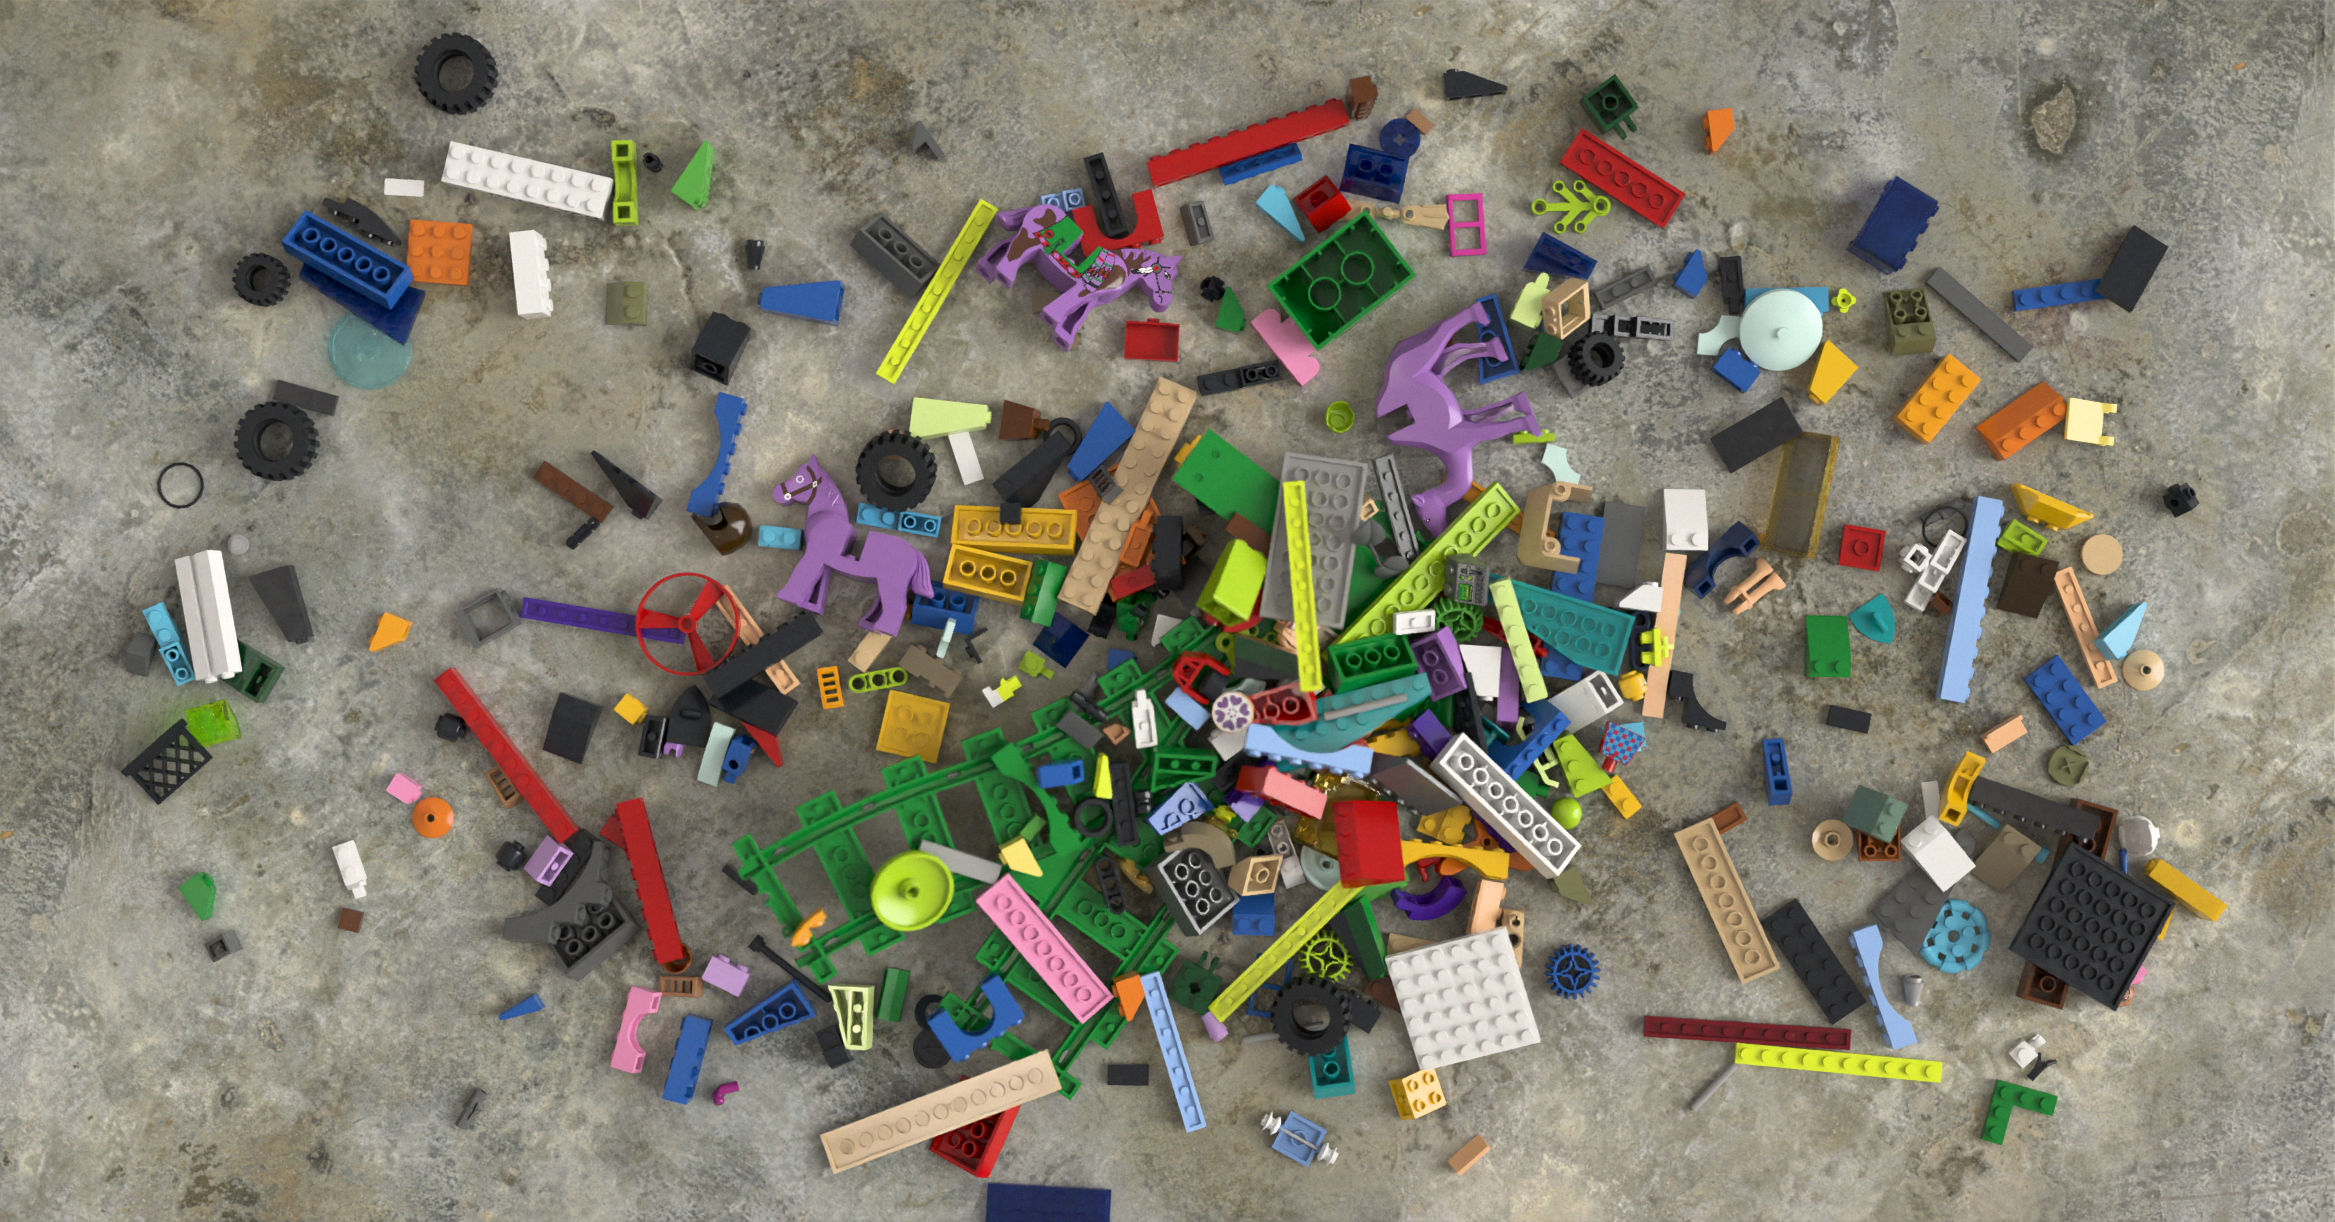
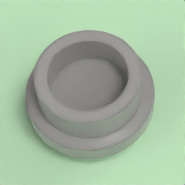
[228,534,249,555]

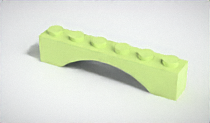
[1489,576,1548,703]

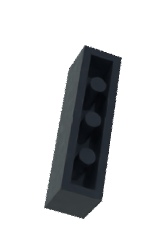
[1083,152,1129,239]

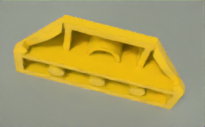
[2010,483,2094,532]

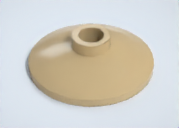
[2122,650,2164,691]
[1812,819,1853,861]

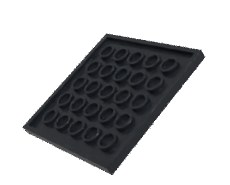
[2008,841,2176,1012]

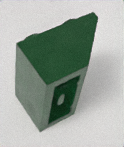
[1519,331,1564,375]

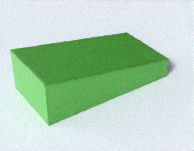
[1019,813,1047,841]

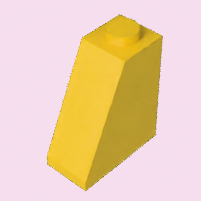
[1806,340,1859,405]

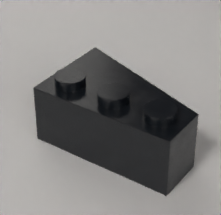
[1151,515,1183,590]

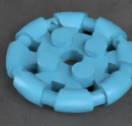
[1919,899,1991,973]

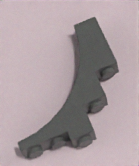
[502,842,612,945]

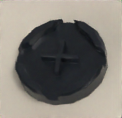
[913,1030,951,1069]

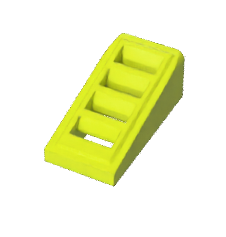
[1093,752,1112,798]

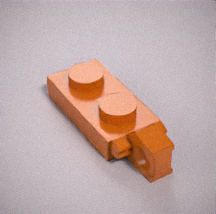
[1119,510,1154,568]

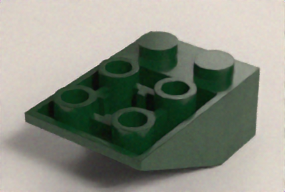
[220,639,286,703]

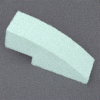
[697,722,736,787]

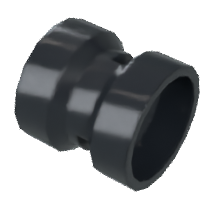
[1132,788,1155,814]

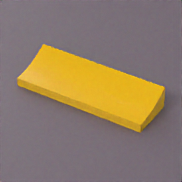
[950,505,1077,556]

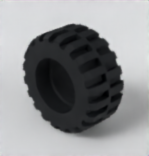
[414,32,498,115]
[234,401,320,481]
[855,430,937,512]
[1270,973,1353,1057]

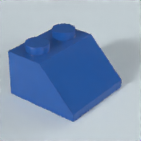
[1232,891,1275,936]

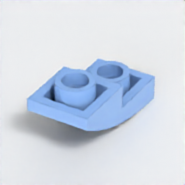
[1039,188,1085,213]
[1165,686,1211,730]

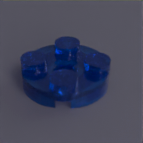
[1379,118,1421,161]

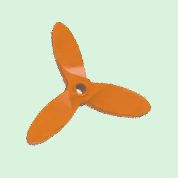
[1439,816,1534,875]

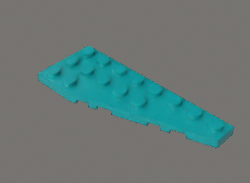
[1487,572,1635,676]
[1267,673,1432,773]

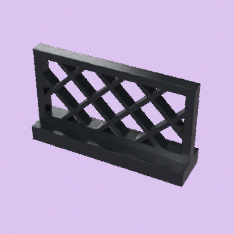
[1453,672,1488,754]
[121,718,213,805]

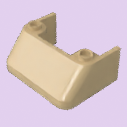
[1516,481,1593,575]

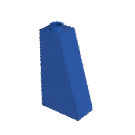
[1067,401,1136,482]

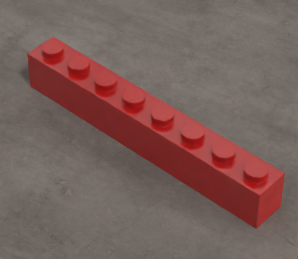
[614,797,686,964]

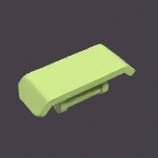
[1514,716,1560,788]

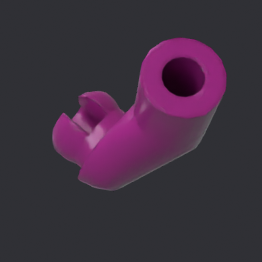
[711,1081,739,1106]

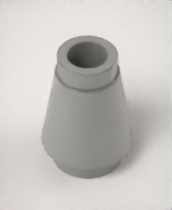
[1903,974,1924,1006]

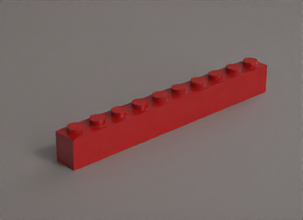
[1146,98,1350,189]
[433,668,581,843]

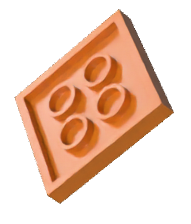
[407,219,473,286]

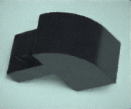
[1087,593,1119,639]
[815,1024,853,1069]

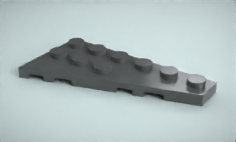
[1871,828,1978,957]

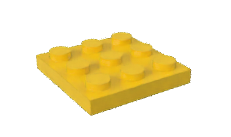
[876,689,951,764]

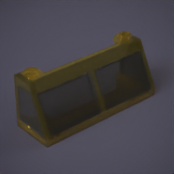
[1758,431,1841,561]

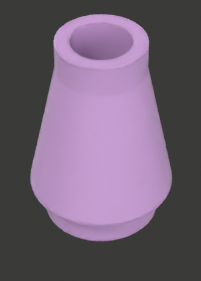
[1201,1011,1229,1043]

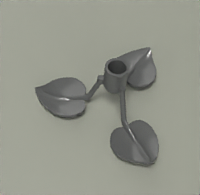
[1350,517,1409,578]

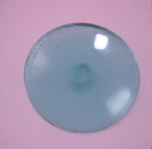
[328,307,412,390]

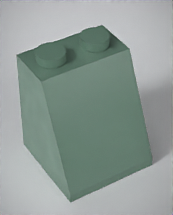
[1841,785,1908,843]

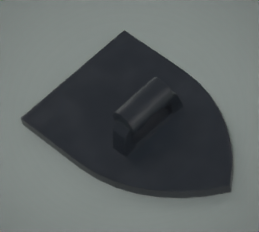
[666,685,711,748]

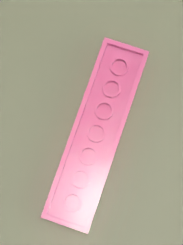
[975,872,1114,1024]

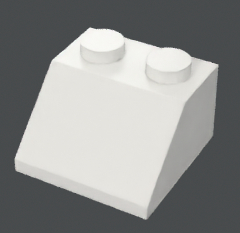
[1613,582,1664,613]

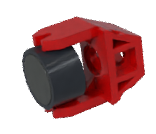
[1171,650,1230,705]

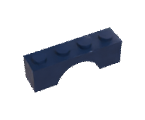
[1683,521,1761,600]

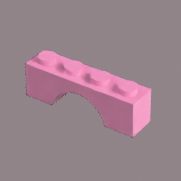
[610,986,662,1073]

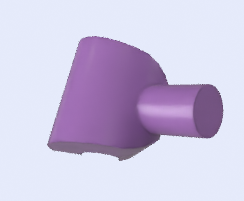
[664,742,687,757]

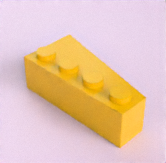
[1364,728,1422,757]

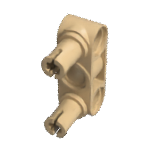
[1501,908,1524,969]

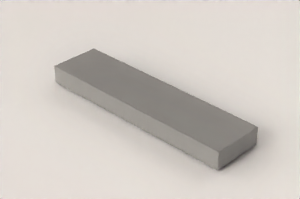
[918,839,1002,884]

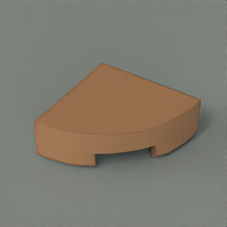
[1101,724,1131,745]

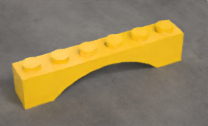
[1401,838,1510,881]

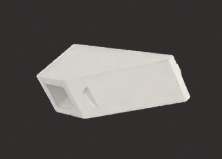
[1267,819,1306,889]

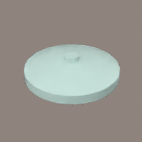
[1739,289,1822,371]

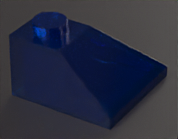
[1032,611,1090,669]

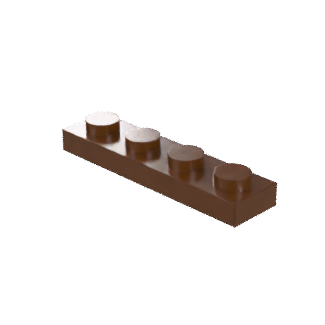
[533,461,614,524]

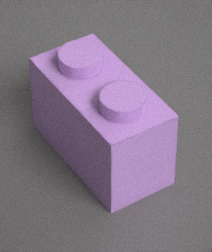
[524,835,574,887]
[701,953,752,997]

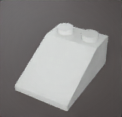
[1662,489,1708,551]
[1900,815,1976,893]

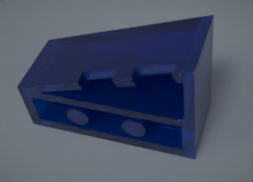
[1521,232,1597,281]

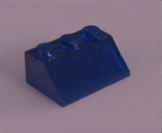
[1339,143,1410,204]

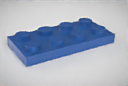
[2023,655,2107,746]

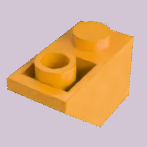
[369,612,413,652]

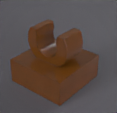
[1926,590,1953,618]

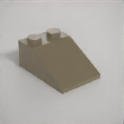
[1970,820,2042,893]

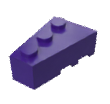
[1222,755,1278,823]

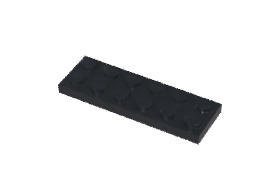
[1761,898,1867,1025]

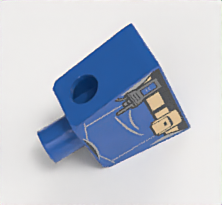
[721,733,758,784]

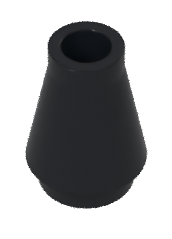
[745,240,766,270]

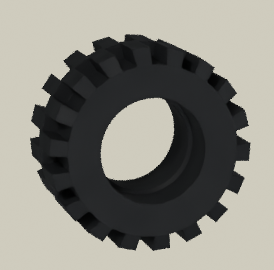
[232,253,291,307]
[1568,331,1625,387]

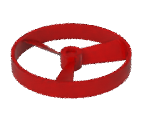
[635,572,741,676]

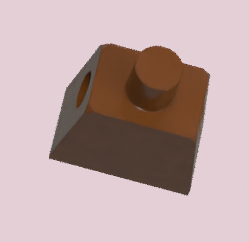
[999,400,1050,441]

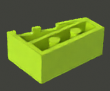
[1551,730,1613,798]

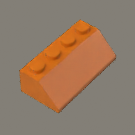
[1975,381,2067,461]

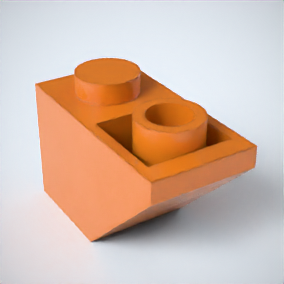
[1701,108,1735,155]
[1111,970,1145,1021]

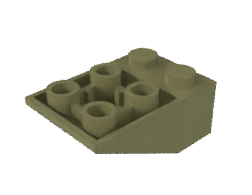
[1883,288,1937,356]

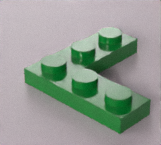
[1980,1079,2058,1145]

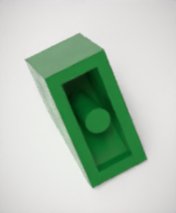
[1215,287,1247,335]
[178,872,216,921]

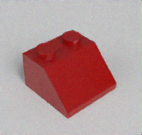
[1293,175,1352,233]

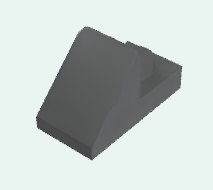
[912,120,946,161]

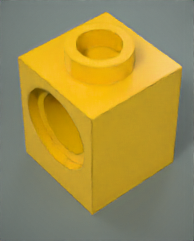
[614,693,649,725]

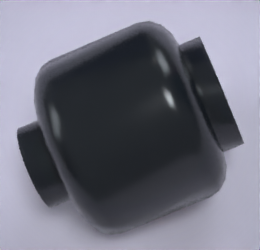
[434,713,467,743]
[495,840,527,872]

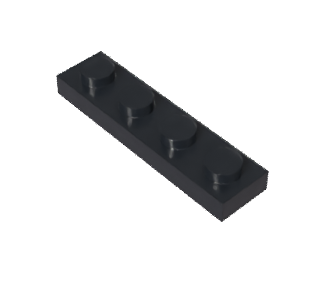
[1108,761,1139,847]
[535,829,601,907]

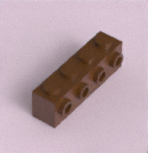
[1345,75,1378,121]

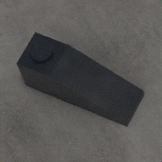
[1442,69,1508,101]

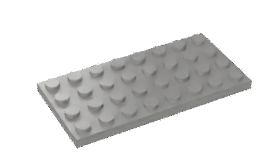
[1259,452,1368,629]

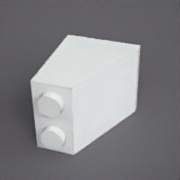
[1458,644,1501,701]

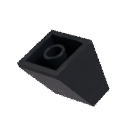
[690,311,751,386]

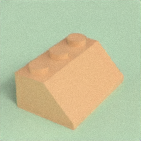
[1465,877,1506,935]

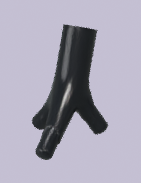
[2027,1053,2057,1081]

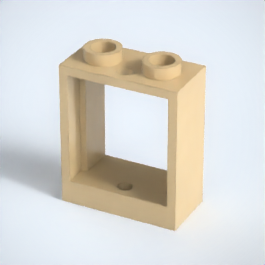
[1542,277,1591,340]

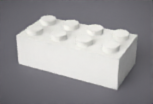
[509,230,553,320]

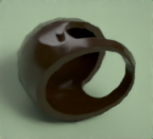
[691,502,753,556]

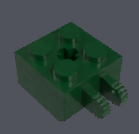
[1578,74,1639,140]
[1167,950,1223,1016]

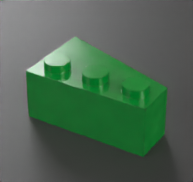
[1147,746,1217,793]

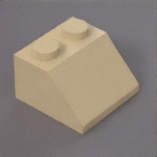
[1227,854,1283,896]

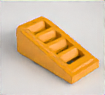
[817,666,844,709]

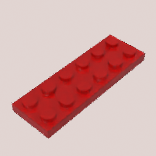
[1559,128,1685,229]

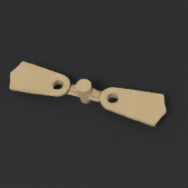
[1334,199,1449,230]

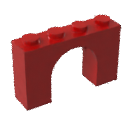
[1072,189,1164,259]

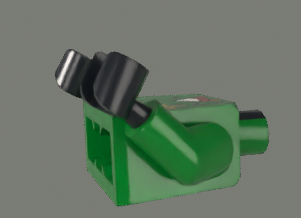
[1117,588,1170,641]

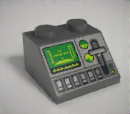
[1443,553,1490,606]

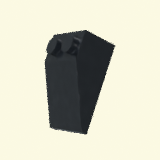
[543,692,603,764]

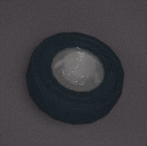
[914,994,943,1032]

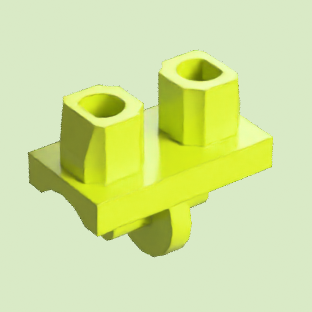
[1640,628,1674,666]

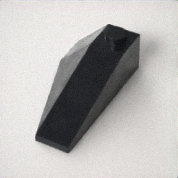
[992,430,1071,508]
[591,450,663,520]

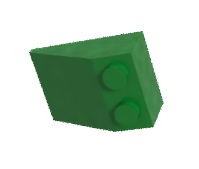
[1804,615,1851,677]

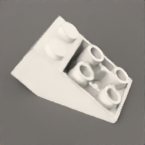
[1547,670,1624,734]

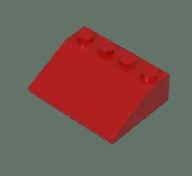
[1332,800,1406,889]
[929,1074,1022,1178]

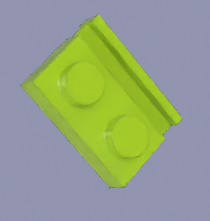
[1996,518,2049,555]

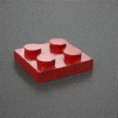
[1837,524,1886,572]

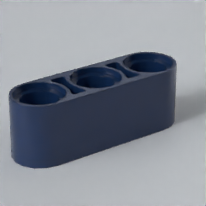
[1628,611,1650,671]

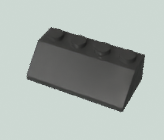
[850,212,941,299]

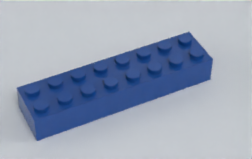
[1539,511,1605,681]

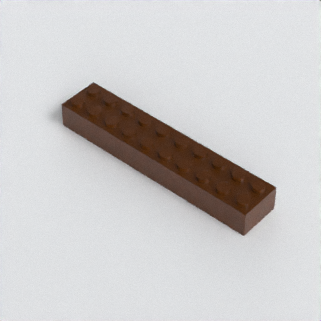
[2016,798,2119,1010]

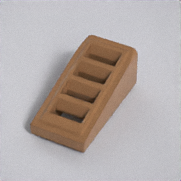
[484,764,525,809]
[659,975,703,998]

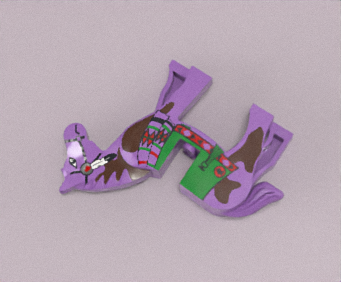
[975,204,1182,353]

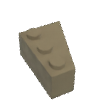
[898,643,964,699]

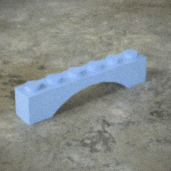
[1243,723,1374,779]
[1848,923,1917,1050]

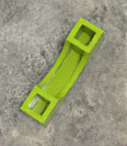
[611,140,638,226]

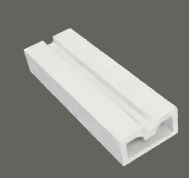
[175,550,242,684]

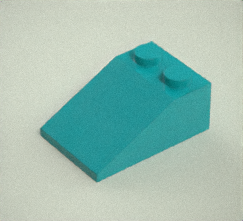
[1308,1033,1355,1100]

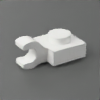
[2007,1033,2046,1069]

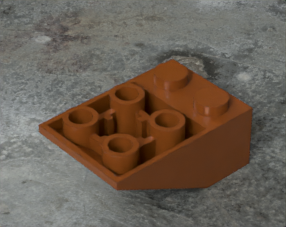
[1855,798,1901,861]

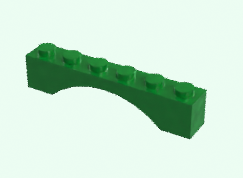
[988,740,1082,859]

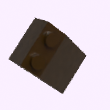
[1996,549,2059,618]

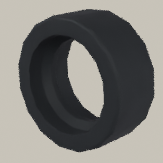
[1043,417,1082,457]
[1072,796,1113,838]

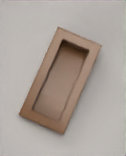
[1406,109,1434,135]

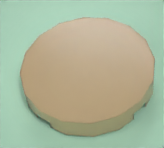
[2080,534,2123,575]

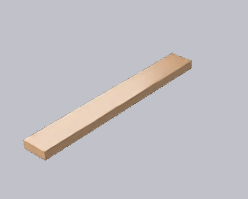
[1642,552,1687,719]

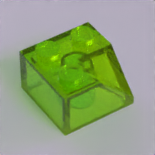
[185,699,242,748]

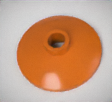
[412,797,454,838]

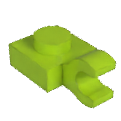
[1018,650,1056,680]

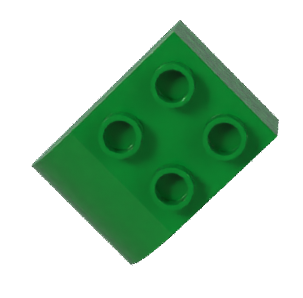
[1266,209,1416,352]

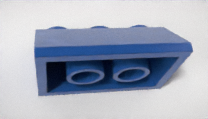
[911,580,980,635]

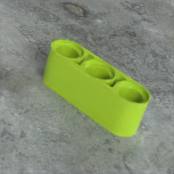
[848,667,909,693]

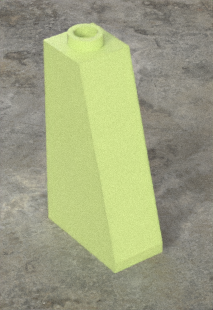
[909,397,992,440]

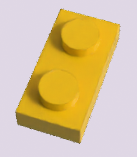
[1601,774,1642,819]

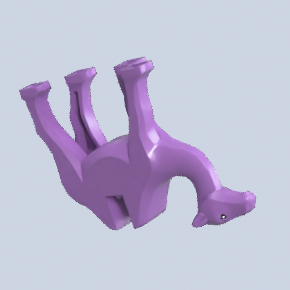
[1375,301,1543,538]

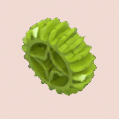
[1298,929,1354,982]

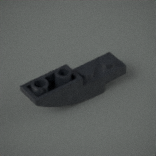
[322,197,402,247]
[1196,360,1282,397]

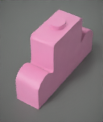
[1250,309,1320,388]

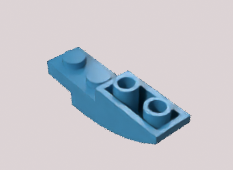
[855,502,941,538]

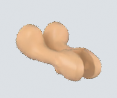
[1723,557,1786,615]

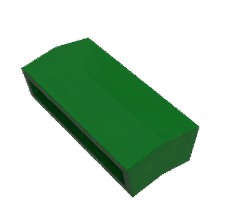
[875,966,910,1023]

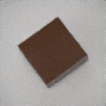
[338,907,364,933]

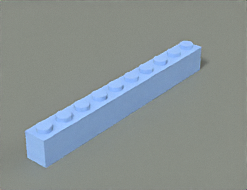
[1935,496,2005,703]

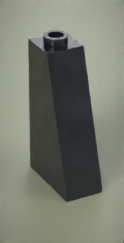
[248,565,314,645]

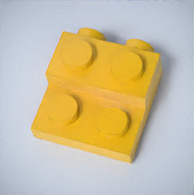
[1416,804,1473,845]

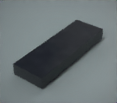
[273,380,339,416]

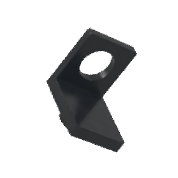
[965,627,988,664]

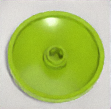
[870,850,954,931]

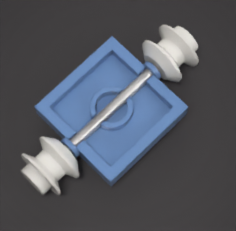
[1260,1110,1338,1167]

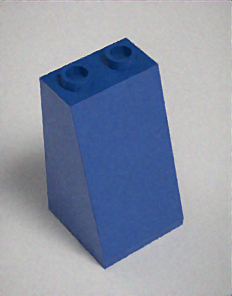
[758,280,845,326]

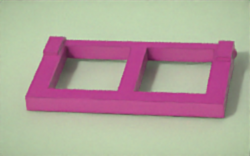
[1445,193,1487,257]

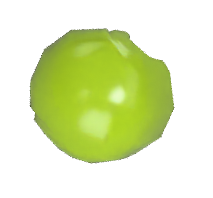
[1324,400,1355,434]
[1551,796,1582,830]

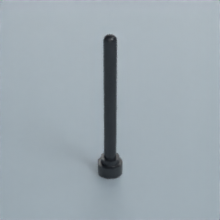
[748,934,832,1003]

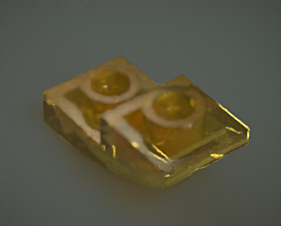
[1117,857,1154,894]

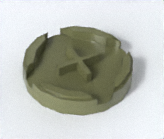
[2046,745,2089,786]

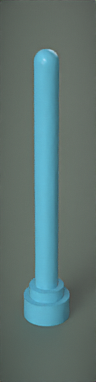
[1967,800,2050,864]

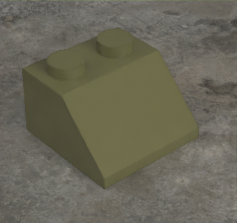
[606,281,649,326]
[1547,864,1593,906]

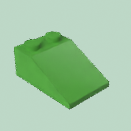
[671,140,715,211]

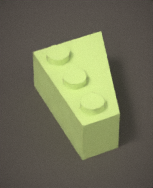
[828,983,875,1050]

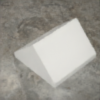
[1151,614,1182,647]

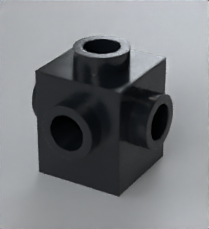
[2162,482,2199,518]

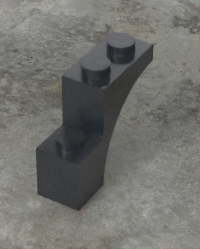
[1667,670,1727,733]

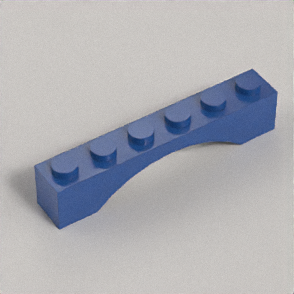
[686,392,748,518]

